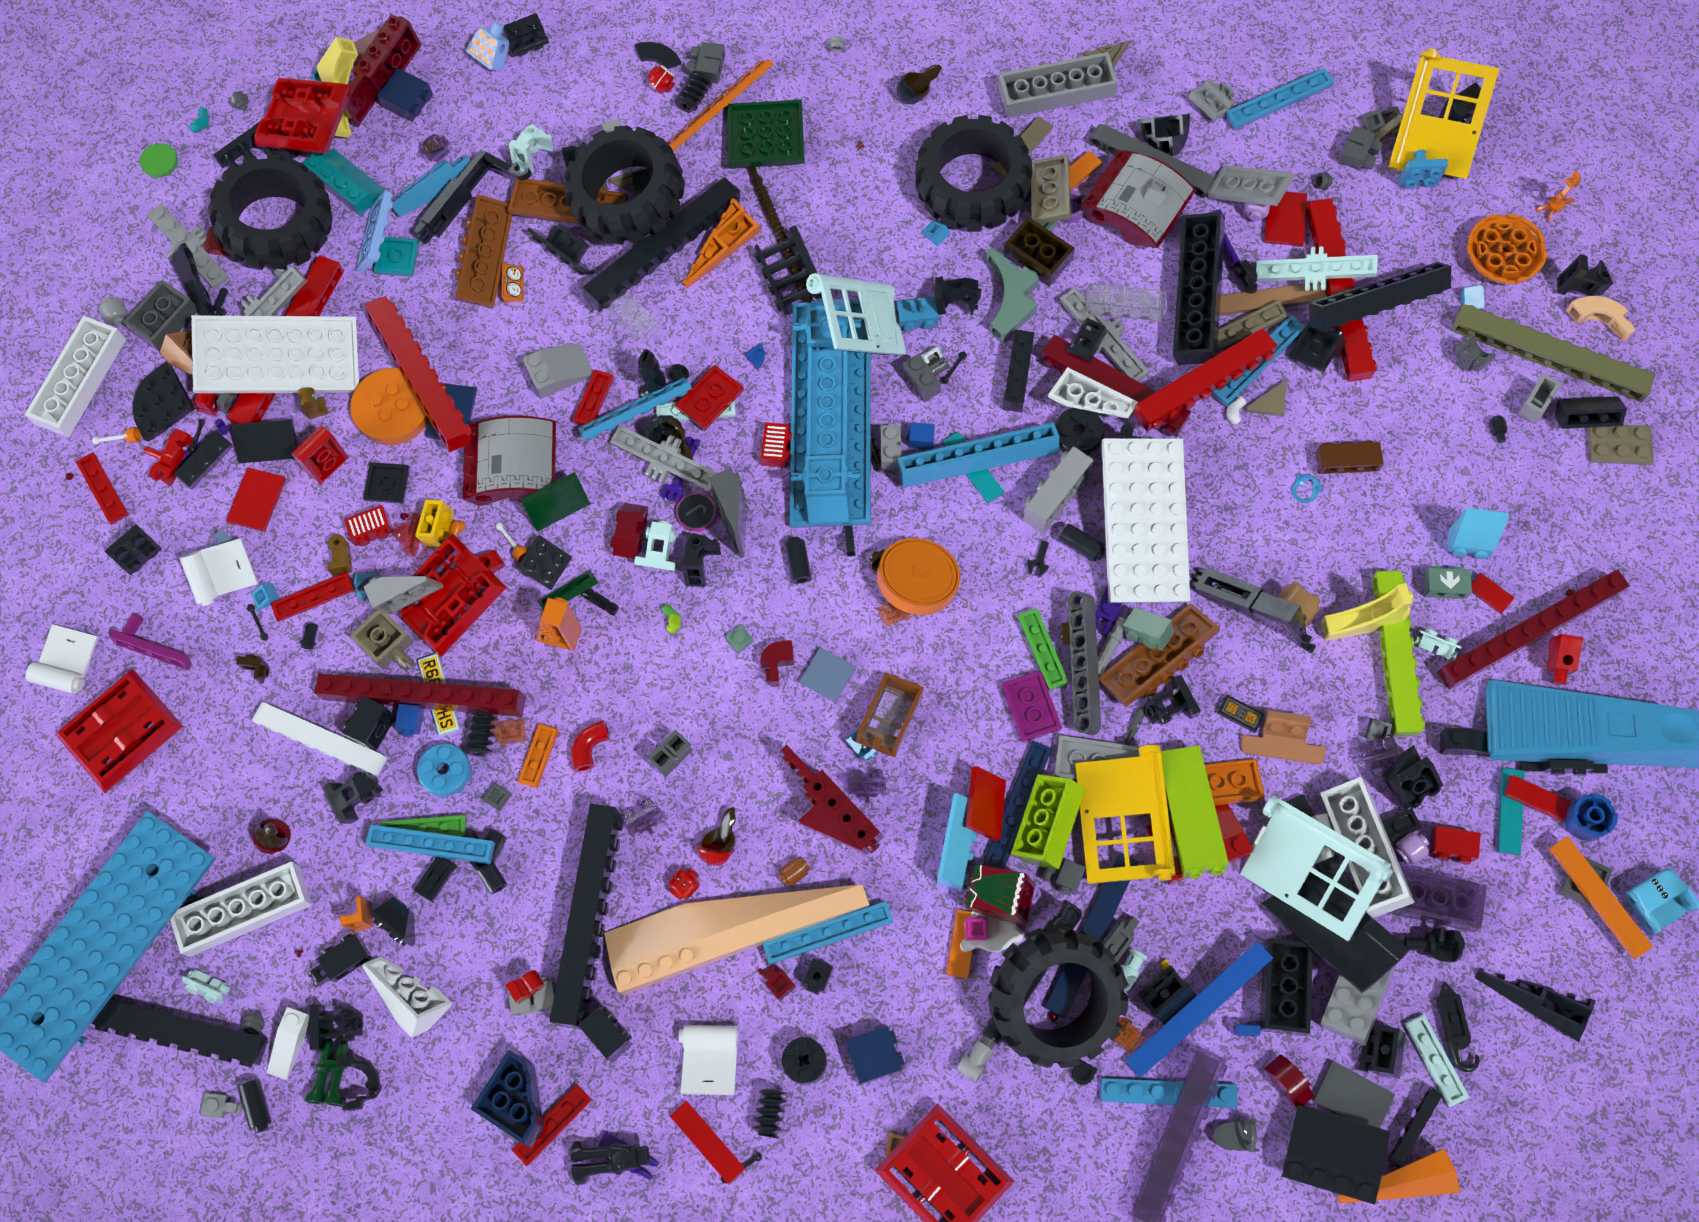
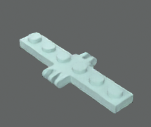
[1256,246,1378,291]

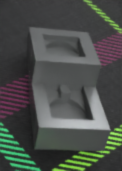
[1361,106,1400,133]

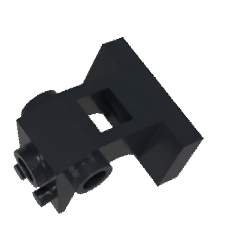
[1557,254,1614,296]
[934,276,981,315]
[682,533,721,587]
[1143,674,1201,725]
[323,772,383,824]
[310,1004,363,1052]

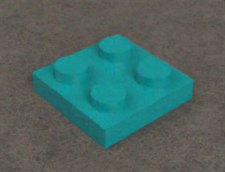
[374,237,419,277]

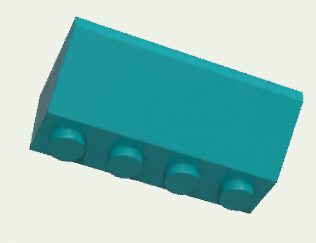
[302,149,386,217]

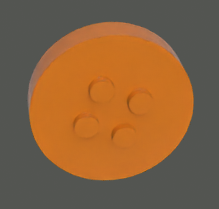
[350,368,429,445]
[877,538,960,615]

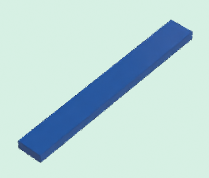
[1125,941,1273,1078]

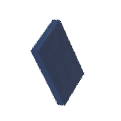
[425,382,478,440]

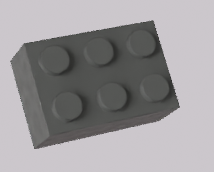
[123,280,198,352]

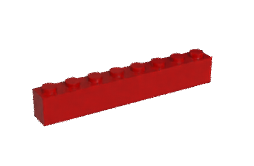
[1133,328,1278,432]

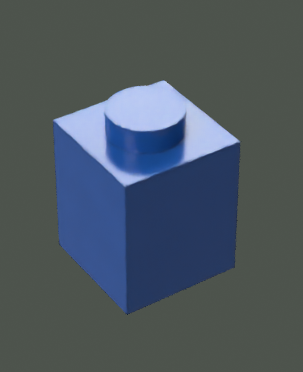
[906,422,935,450]
[395,704,424,737]

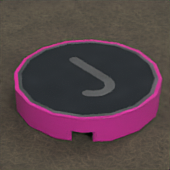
[676,493,716,532]

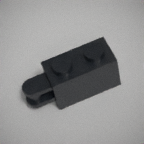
[308,933,373,987]

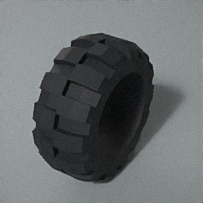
[915,114,1032,232]
[564,125,685,245]
[208,154,333,271]
[988,926,1129,1068]

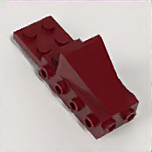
[344,14,422,127]
[781,745,884,854]

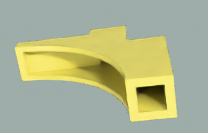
[316,37,358,138]
[1321,583,1413,641]

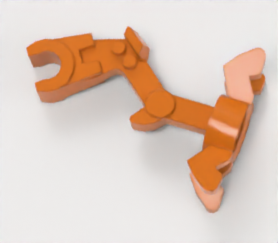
[1535,170,1582,222]

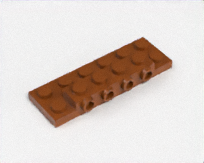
[508,178,628,224]
[455,194,513,309]
[1099,603,1220,707]

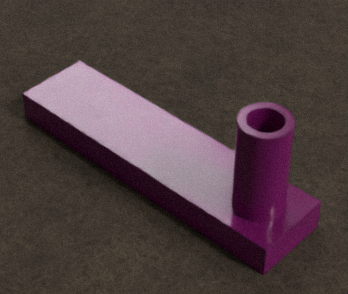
[109,613,192,670]

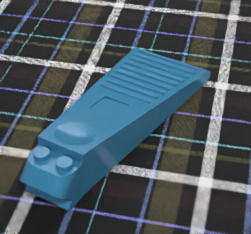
[1485,680,1699,769]

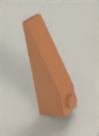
[160,330,193,375]

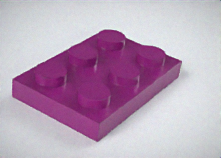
[1001,671,1062,743]

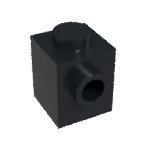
[803,958,834,995]

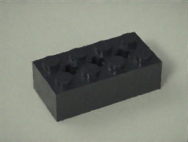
[1260,938,1313,1036]

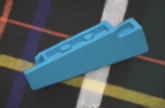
[392,155,471,217]

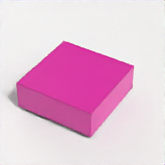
[965,918,988,941]

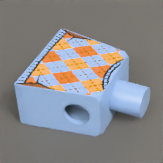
[466,21,509,70]

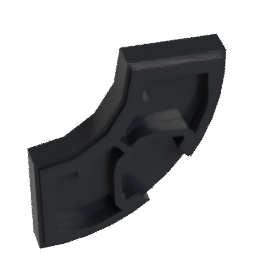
[634,42,682,69]

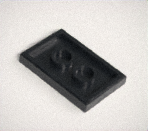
[232,418,298,464]

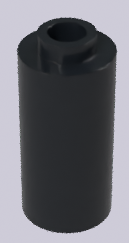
[1058,523,1105,561]
[785,537,812,584]
[237,1079,272,1133]

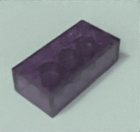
[1388,866,1487,932]

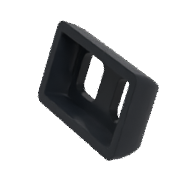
[1067,318,1107,362]

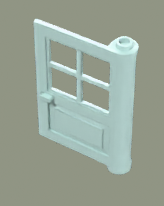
[806,273,907,356]
[1240,796,1392,941]

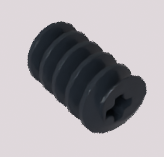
[675,71,712,113]
[465,711,498,757]
[752,1089,788,1139]

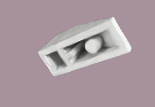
[267,1007,310,1080]

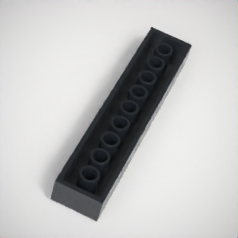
[549,804,624,1029]

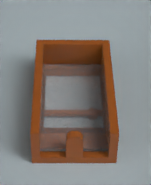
[856,672,924,757]

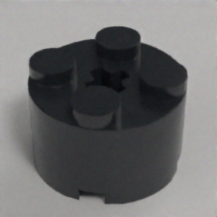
[782,1037,827,1085]

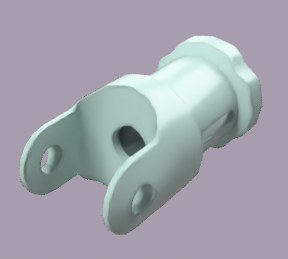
[1121,948,1148,990]

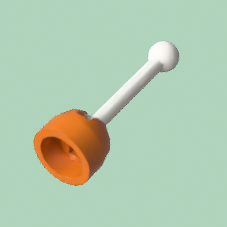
[92,427,141,445]
[495,522,528,563]

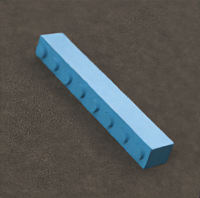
[898,422,1060,488]

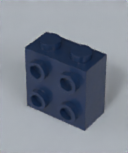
[377,68,433,122]
[845,1026,905,1085]

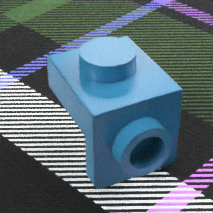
[844,726,877,761]

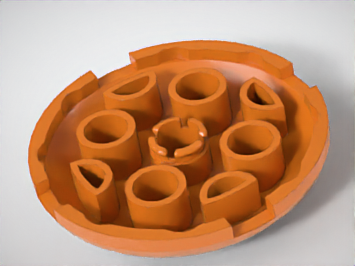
[1467,213,1547,284]

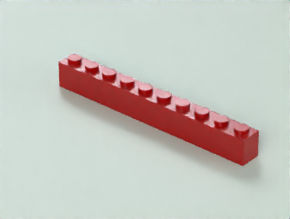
[1306,198,1377,382]
[227,255,344,424]
[364,296,472,453]

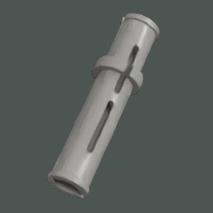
[1098,617,1126,676]

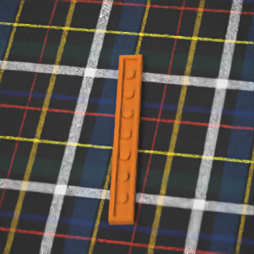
[667,59,774,152]

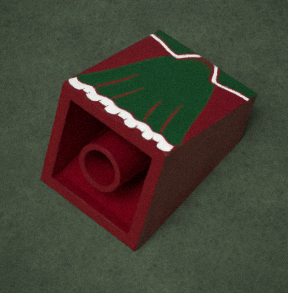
[965,864,1036,926]

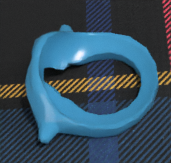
[1291,474,1324,503]
[354,573,380,602]

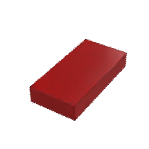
[1471,572,1515,614]

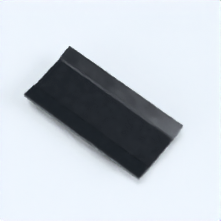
[1262,867,1410,993]

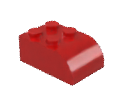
[291,425,349,485]

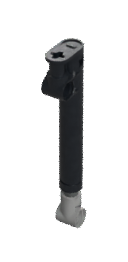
[957,900,1082,1083]

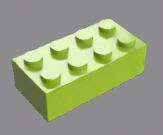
[1011,774,1085,869]

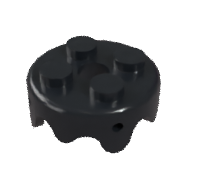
[1055,408,1104,456]

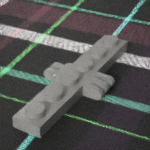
[146,203,230,290]
[241,266,307,316]
[1060,287,1149,382]
[610,425,718,493]

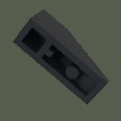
[1440,728,1490,756]

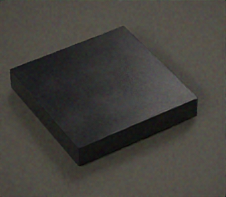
[363,462,410,504]

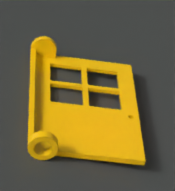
[1388,48,1500,179]
[1075,745,1175,884]

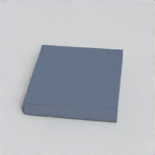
[800,647,856,703]

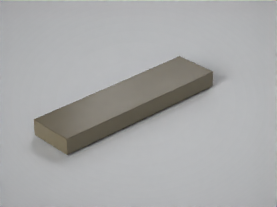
[992,116,1053,178]
[1218,299,1289,352]

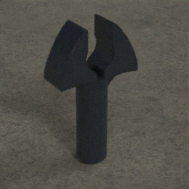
[213,288,228,316]
[845,526,855,557]
[1027,541,1049,578]

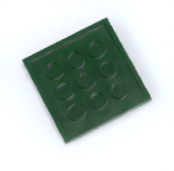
[728,99,805,168]

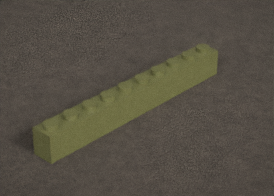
[1450,303,1655,403]

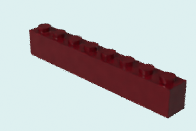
[1040,334,1191,438]

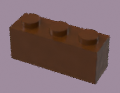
[1316,440,1384,474]

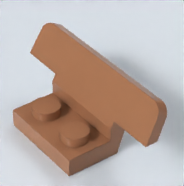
[1241,710,1326,764]

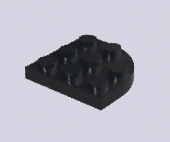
[133,361,195,442]

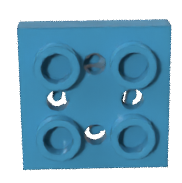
[1398,150,1448,188]

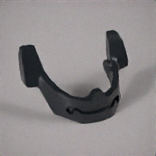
[336,1054,382,1111]

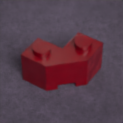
[610,503,648,559]

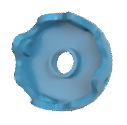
[417,743,473,798]

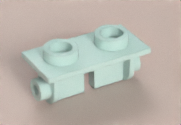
[1414,628,1461,660]
[182,970,230,1004]

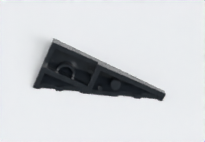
[171,243,216,316]
[1475,968,1596,1043]

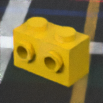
[415,500,454,547]

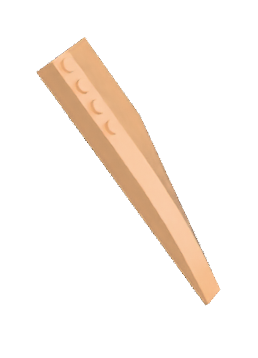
[604,884,870,995]

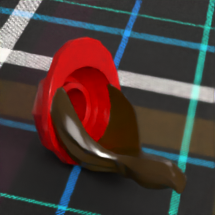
[695,807,736,866]

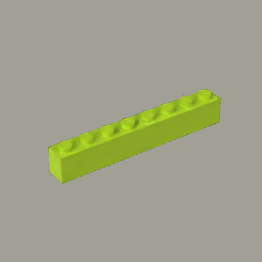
[1372,571,1425,737]

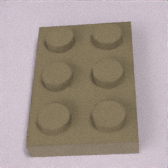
[1588,425,1654,465]

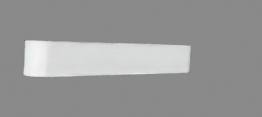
[251,702,388,777]

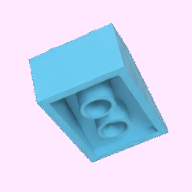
[1448,508,1509,559]

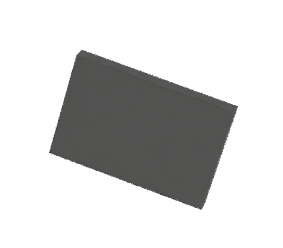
[1313,1061,1395,1128]

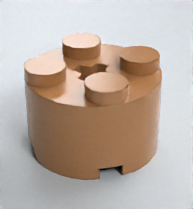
[1276,582,1320,628]

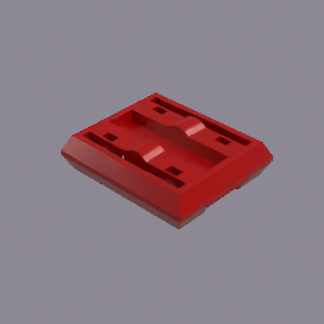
[254,78,351,153]
[396,533,507,658]
[55,669,184,793]
[875,1103,1015,1222]

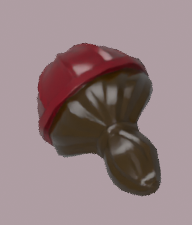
[251,819,291,855]

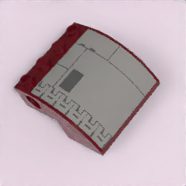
[1080,150,1196,248]
[462,416,556,506]

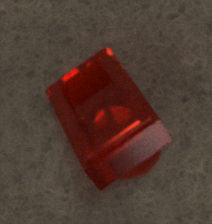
[395,513,421,557]

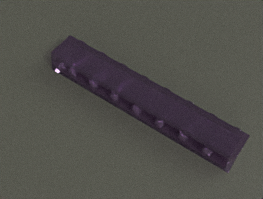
[1129,1047,1227,1222]

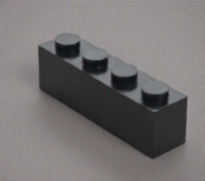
[1003,330,1035,413]

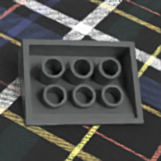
[708,468,748,558]

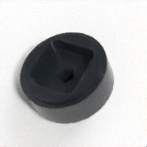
[669,364,689,382]

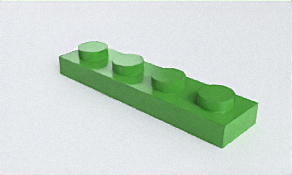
[1018,608,1069,691]
[380,815,467,837]

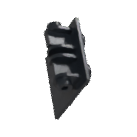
[517,535,572,590]

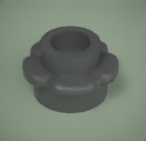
[1316,171,1332,191]

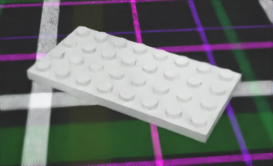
[191,315,359,393]
[1102,439,1190,603]

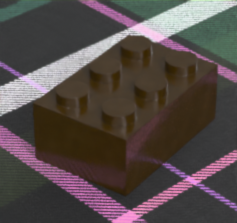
[1004,217,1075,286]

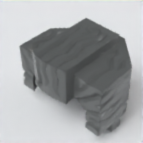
[1454,334,1496,372]

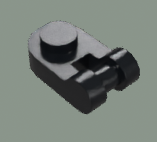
[1235,260,1258,294]

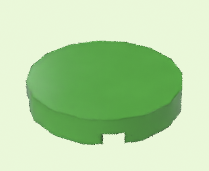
[139,143,178,178]

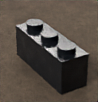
[1555,396,1627,429]
[174,430,233,490]

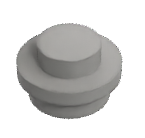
[827,36,846,51]

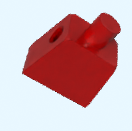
[1547,634,1583,685]

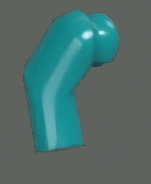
[189,108,209,133]

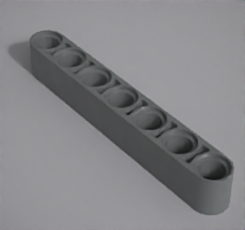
[1088,124,1214,198]
[1068,591,1101,735]

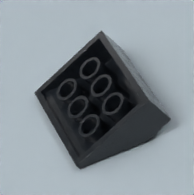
[1282,1104,1390,1205]

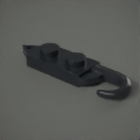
[1436,982,1480,1072]

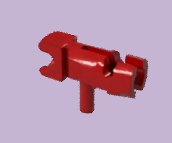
[144,429,194,487]

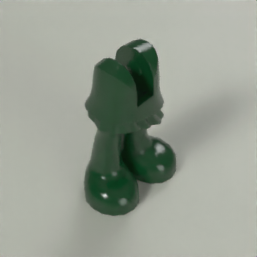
[304,1041,349,1107]

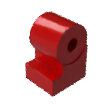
[193,393,218,417]
[477,550,505,574]
[506,970,545,1004]

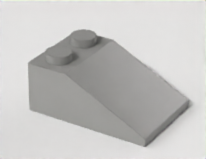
[522,343,594,399]
[363,576,444,615]

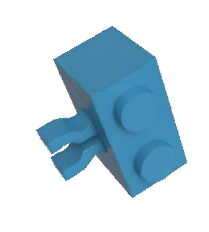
[897,296,939,332]

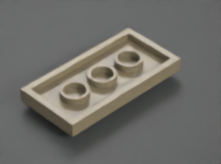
[1031,154,1071,224]

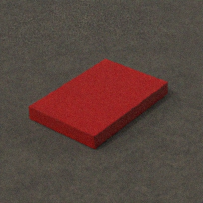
[1264,191,1307,247]
[675,365,744,431]
[226,467,286,532]
[966,766,1006,841]

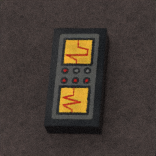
[1217,695,1265,733]

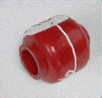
[647,65,675,94]

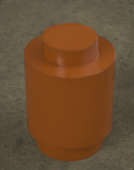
[778,856,810,887]

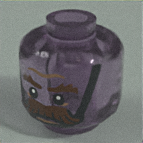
[421,133,450,162]

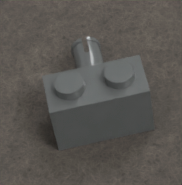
[902,353,950,402]

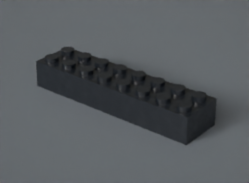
[1173,212,1225,365]

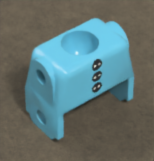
[1625,867,1699,935]

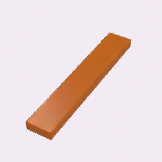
[1548,836,1653,960]

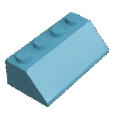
[937,793,977,890]

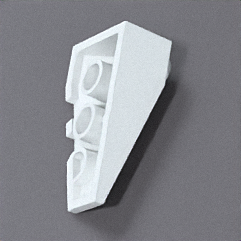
[1048,367,1138,418]
[363,957,452,1038]

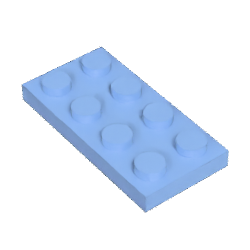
[355,191,393,273]

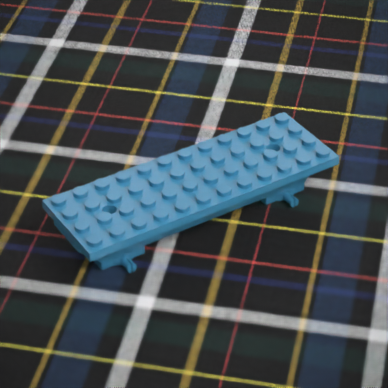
[790,299,871,528]
[0,811,216,1083]

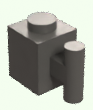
[1041,859,1086,896]

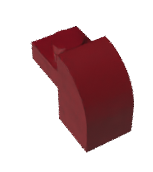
[760,640,794,687]
[1264,1054,1315,1109]

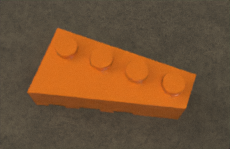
[536,597,582,651]

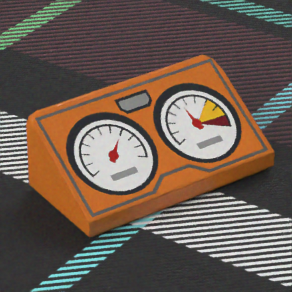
[502,263,524,303]

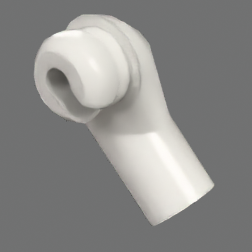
[1226,396,1246,425]

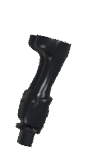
[638,349,666,398]
[570,1141,650,1185]

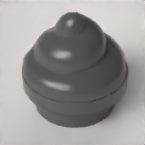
[229,91,248,111]
[242,1010,265,1034]

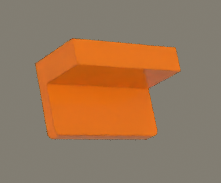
[340,896,374,931]

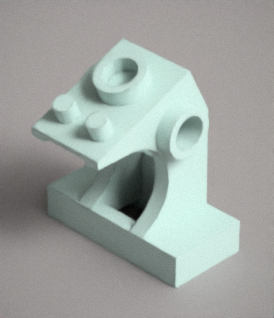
[509,124,553,175]
[634,521,679,571]

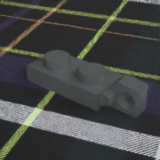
[1101,914,1140,962]

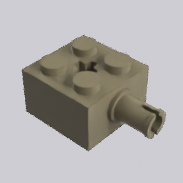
[350,610,415,671]

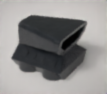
[1382,745,1443,809]

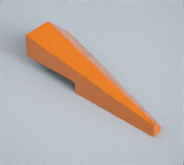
[682,198,761,288]
[1336,1149,1460,1204]

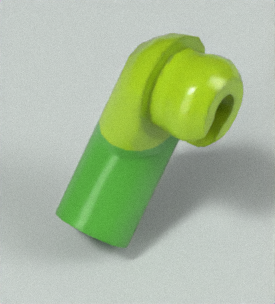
[661,604,681,634]

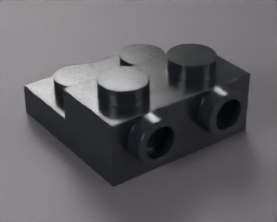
[1289,322,1347,373]
[104,524,162,575]

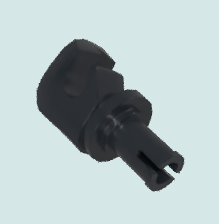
[1404,928,1465,962]

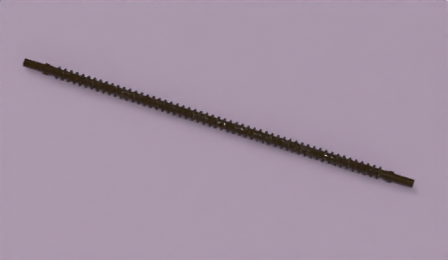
[748,166,883,472]

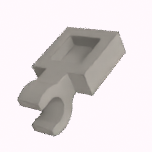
[200,1093,242,1119]

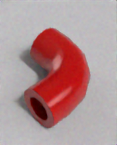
[571,720,610,772]

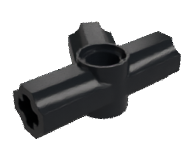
[462,829,508,894]

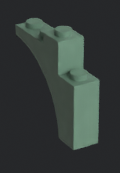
[986,247,1039,343]

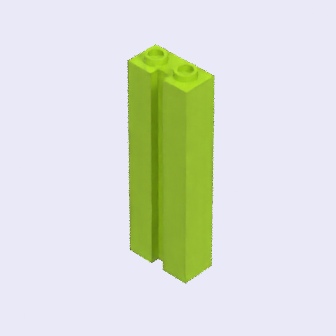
[1161,745,1229,879]

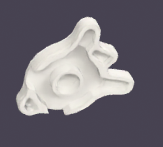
[960,912,1023,953]

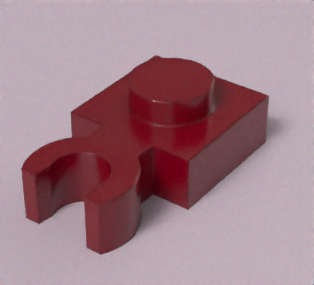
[758,961,796,1001]

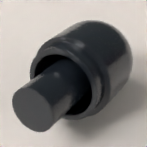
[1489,415,1508,443]

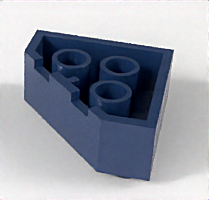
[471,1050,544,1148]

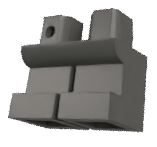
[686,42,726,84]
[1338,125,1383,170]
[647,729,693,777]

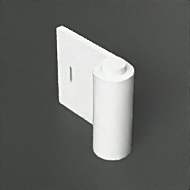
[179,538,258,606]
[26,624,99,694]
[679,1025,738,1095]

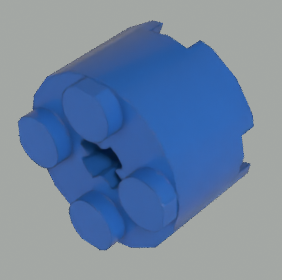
[1565,793,1618,841]

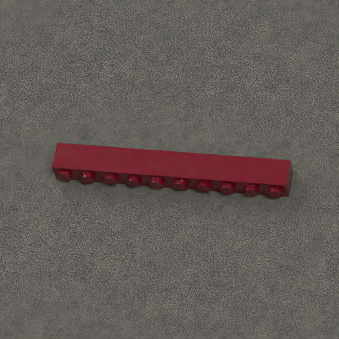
[1437,569,1630,690]
[314,673,526,717]

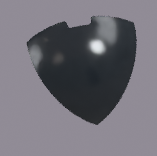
[1138,114,1190,156]

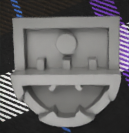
[1188,79,1236,121]

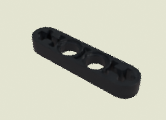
[1387,1086,1443,1168]

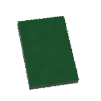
[520,472,591,532]

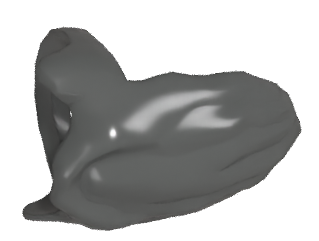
[1212,1118,1260,1152]

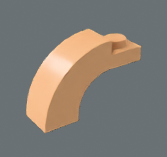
[1566,296,1636,342]

